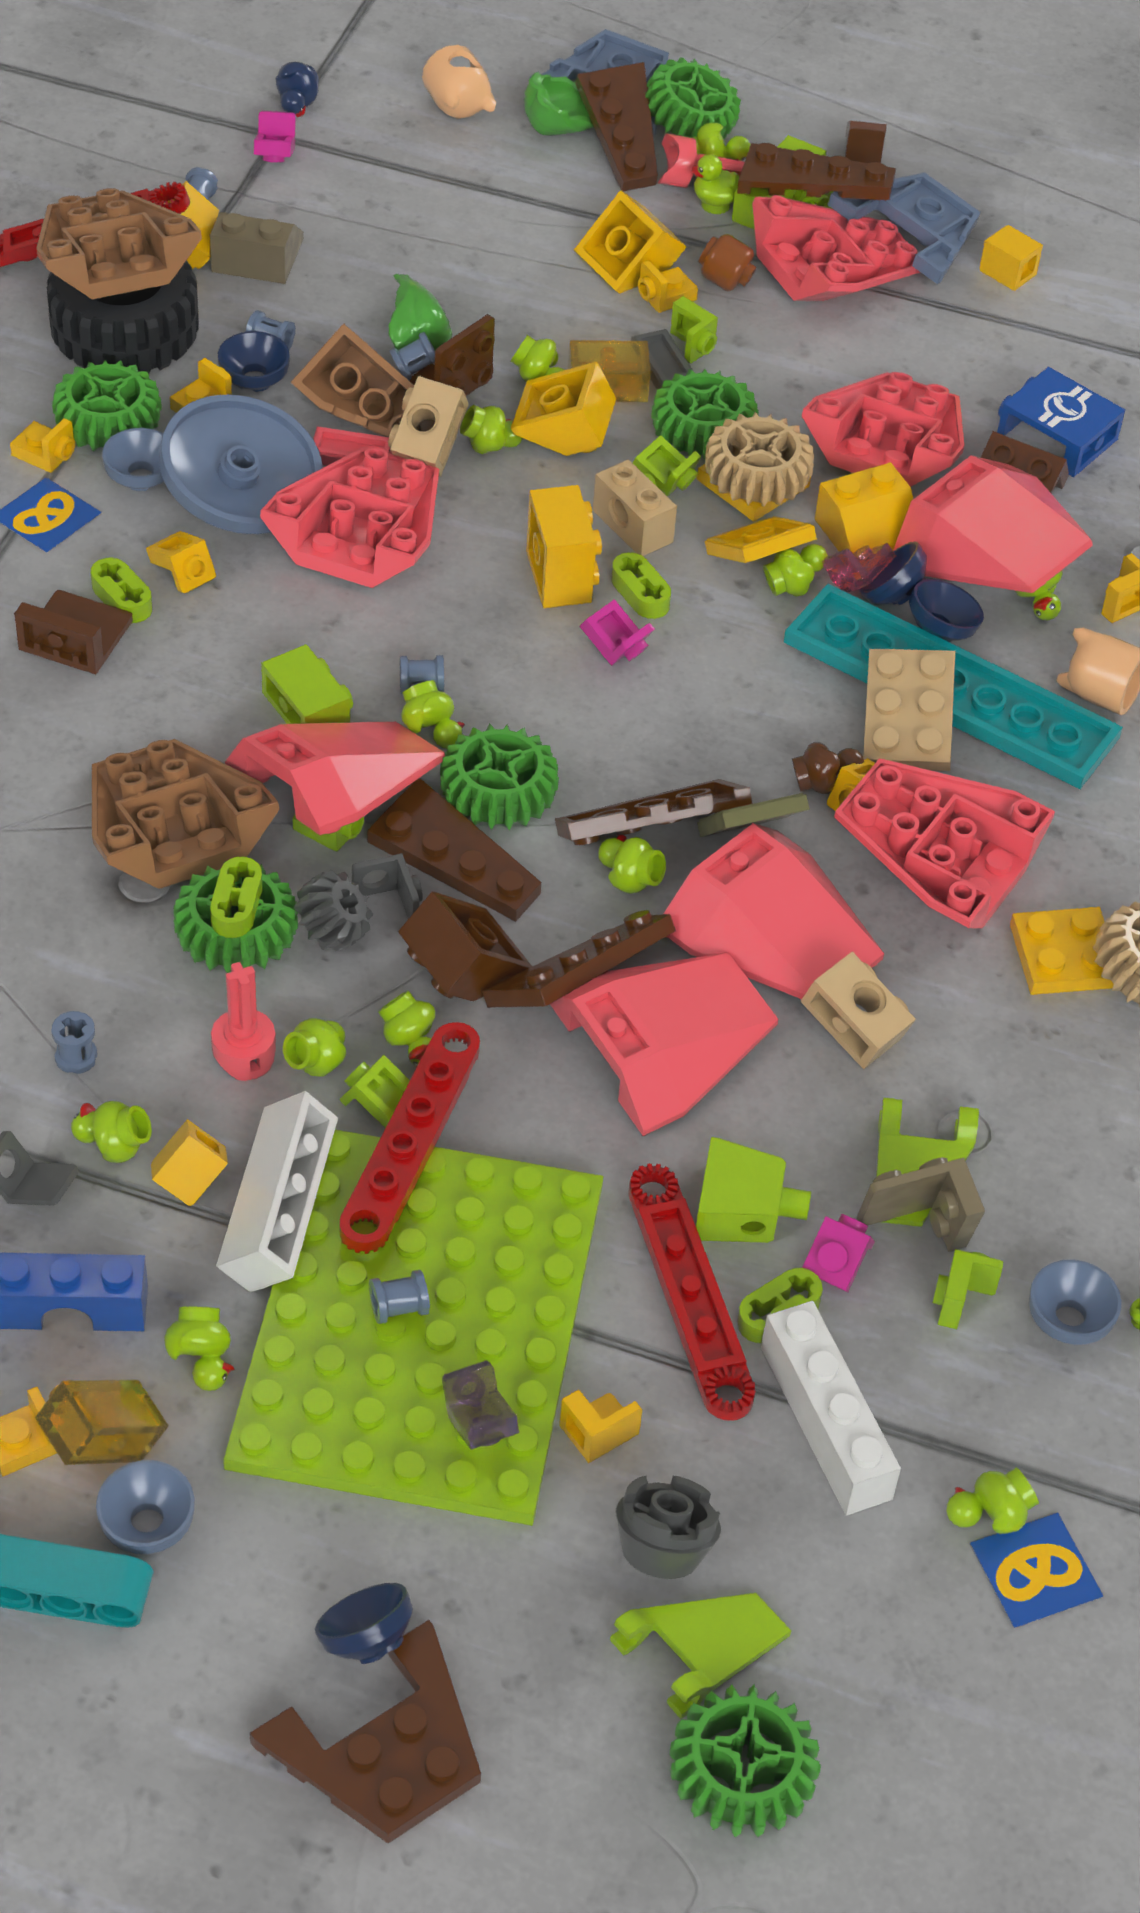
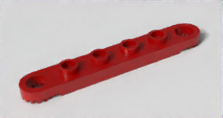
[0,182,190,267]
[339,1022,480,1254]
[629,1163,756,1421]

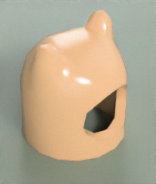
[422,45,496,119]
[1056,627,1140,715]

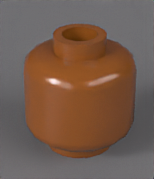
[698,234,757,291]

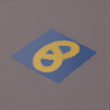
[0,477,102,553]
[970,1513,1104,1628]

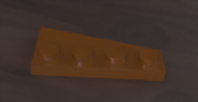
[575,62,658,191]
[367,778,542,922]
[482,910,676,1008]

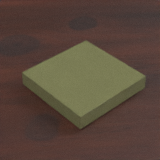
[697,793,810,837]

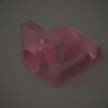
[822,543,896,593]

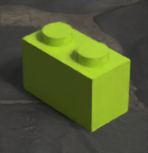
[261,644,353,724]

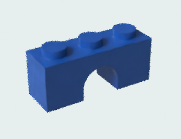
[0,1252,148,1332]

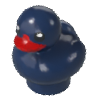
[275,61,319,117]

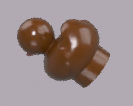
[792,742,864,794]

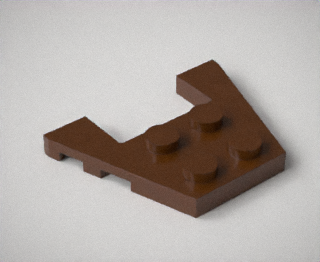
[250,1620,481,1844]

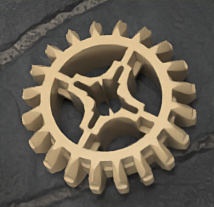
[705,412,814,507]
[1093,901,1140,1006]

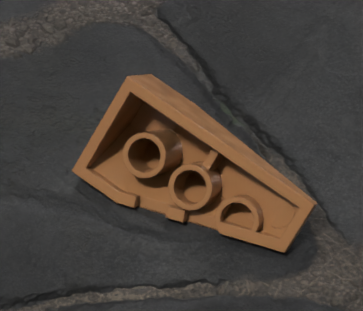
[291,323,435,437]

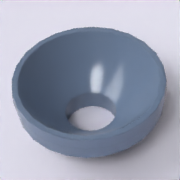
[102,428,164,491]
[1029,1260,1122,1345]
[96,1460,195,1554]

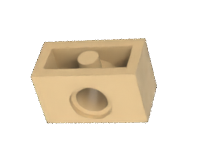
[388,376,469,477]
[593,459,677,556]
[800,951,916,1069]

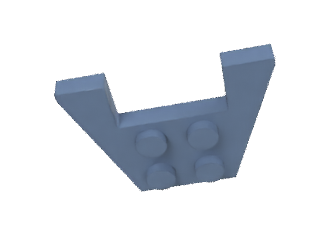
[529,29,669,136]
[828,173,981,284]

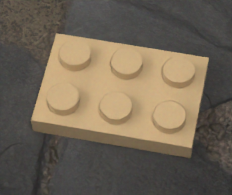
[863,649,955,771]

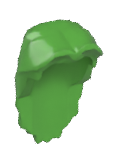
[524,72,594,136]
[389,273,452,351]

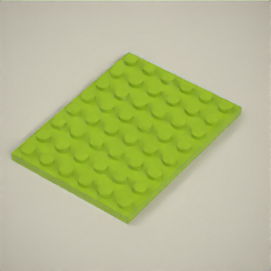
[224,1129,604,1526]

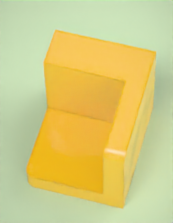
[980,225,1043,291]
[151,1119,228,1206]
[559,1389,643,1463]

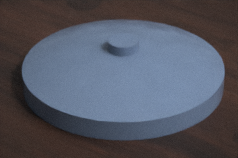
[159,395,323,534]

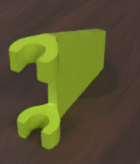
[876,1097,979,1227]
[610,1593,791,1719]

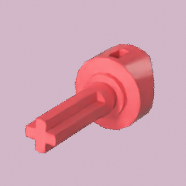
[658,133,745,188]
[211,962,276,1081]

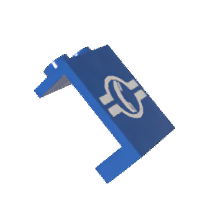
[997,366,1125,477]

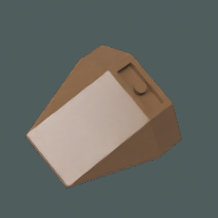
[36,188,202,299]
[92,739,280,889]

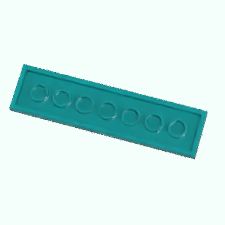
[784,584,1123,789]

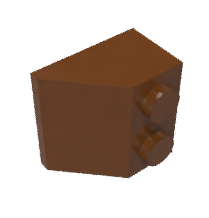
[398,891,532,1002]

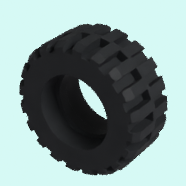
[46,261,199,374]

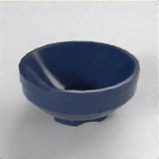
[218,331,290,392]
[859,541,927,606]
[909,579,984,642]
[315,1583,413,1664]

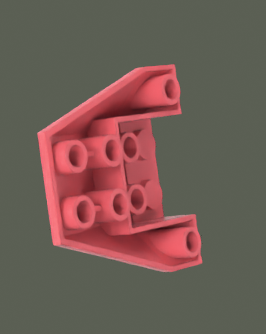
[752,195,921,301]
[802,372,965,487]
[260,446,439,588]
[893,455,1093,593]
[225,721,445,835]
[834,758,1055,929]
[663,823,884,999]
[550,953,779,1136]

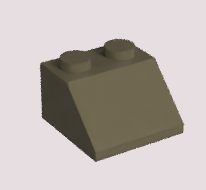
[210,212,304,284]

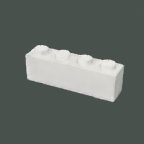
[216,1091,338,1293]
[761,1301,901,1516]

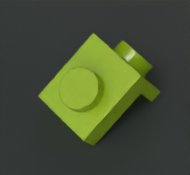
[670,296,718,364]
[633,435,702,497]
[932,1249,1003,1330]

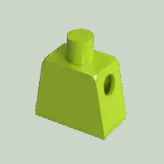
[696,1137,811,1243]

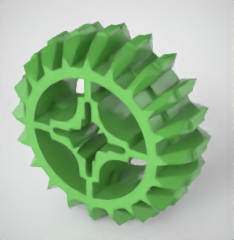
[645,57,741,139]
[52,360,162,451]
[651,368,759,459]
[440,723,559,830]
[173,861,298,973]
[669,1684,821,1837]

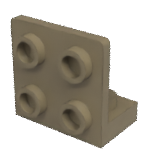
[856,1157,985,1252]

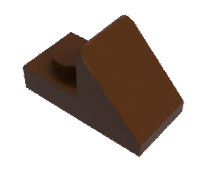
[845,121,887,163]

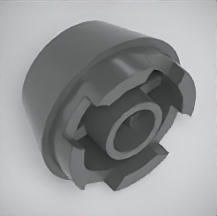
[616,1475,721,1579]

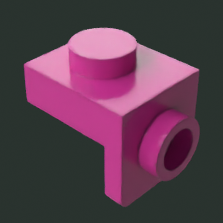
[254,110,296,162]
[579,599,655,666]
[802,1214,875,1292]

